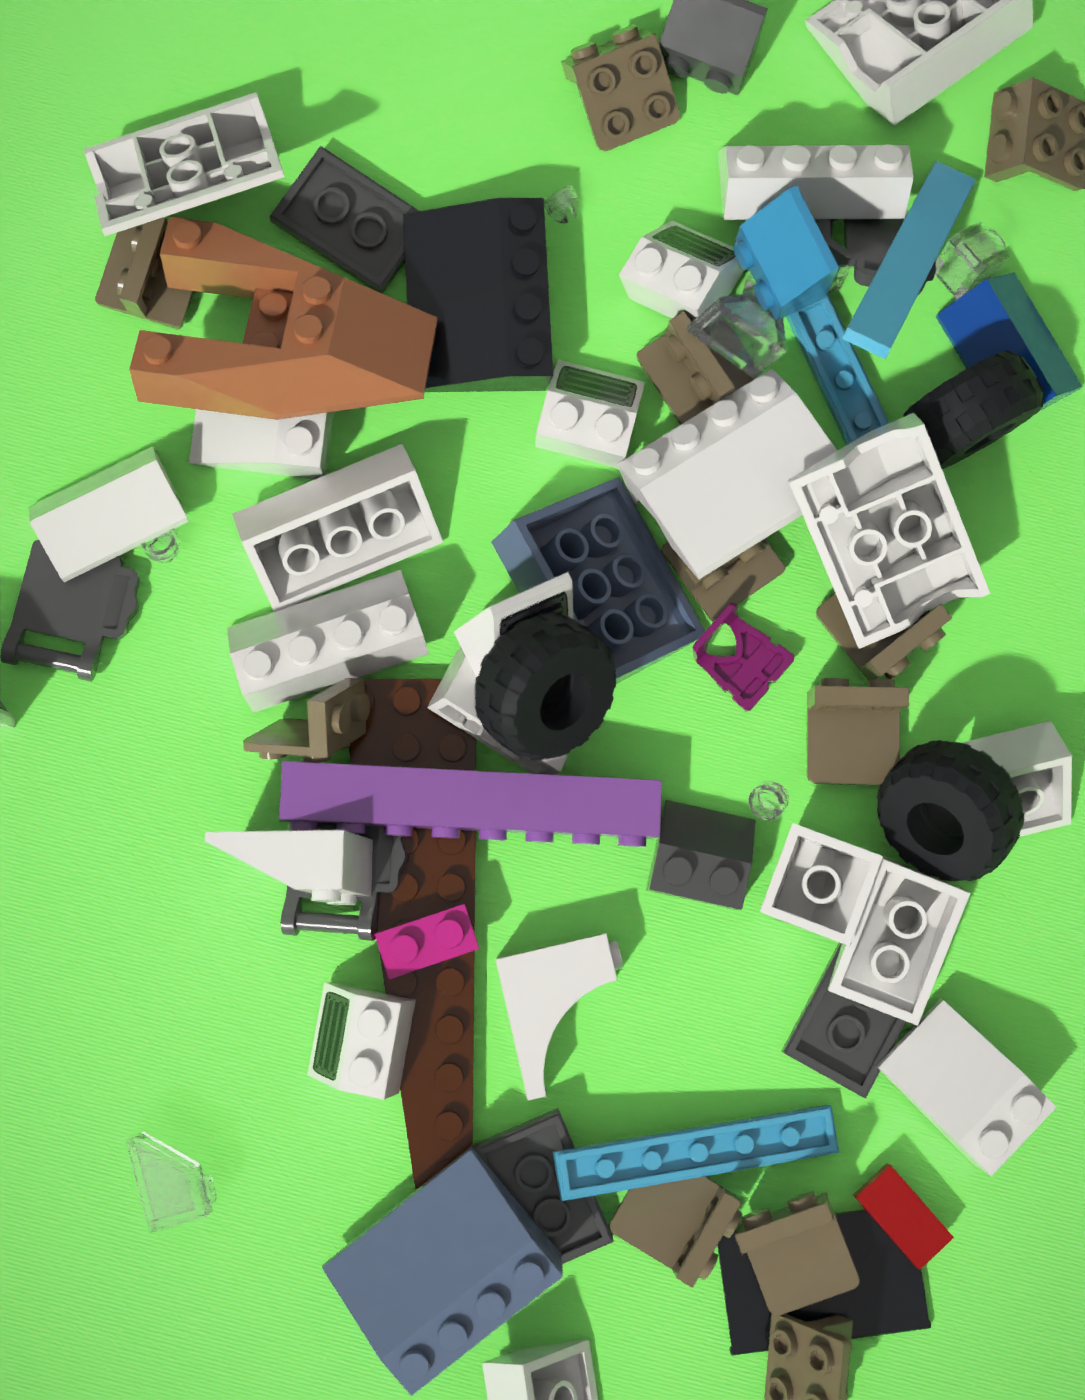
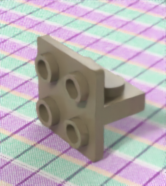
[95,217,194,329]
[636,311,758,425]
[661,538,785,621]
[764,1313,853,1400]

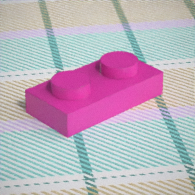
[374,904,480,979]

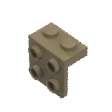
[560,25,680,151]
[984,77,1085,191]
[816,593,952,680]
[243,678,370,763]
[807,678,909,785]
[610,1176,743,1288]
[735,1191,859,1316]

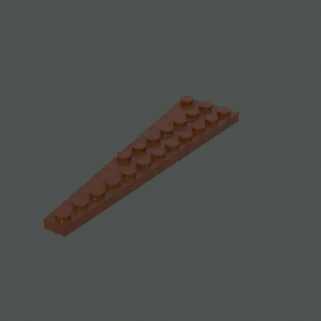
[348,679,476,1190]

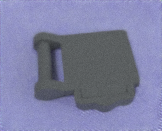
[814,216,936,295]
[0,540,140,682]
[280,823,409,941]

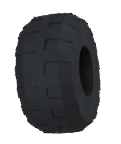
[903,350,1044,469]
[474,613,616,761]
[877,740,1024,882]

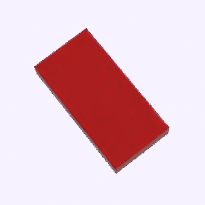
[853,1163,954,1270]

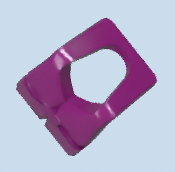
[692,603,794,712]

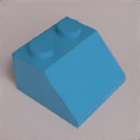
[733,185,839,321]

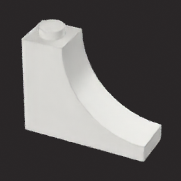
[427,646,568,775]
[495,933,623,1100]

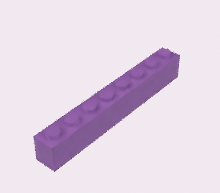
[279,761,662,847]

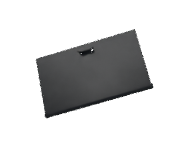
[717,1209,931,1356]

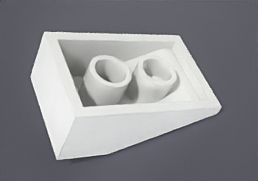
[189,409,334,479]
[205,830,373,905]
[828,856,970,1026]
[876,998,1057,1176]

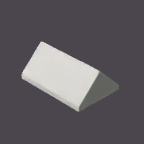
[29,446,189,582]

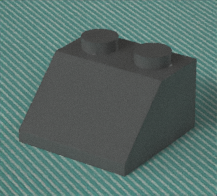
[659,0,768,96]
[646,800,756,910]

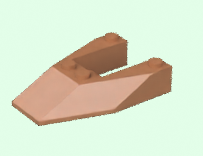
[129,217,438,420]

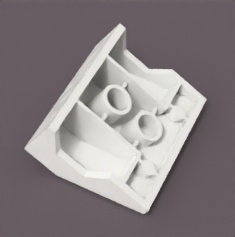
[805,0,1034,126]
[83,92,285,236]
[618,369,838,579]
[788,413,991,649]

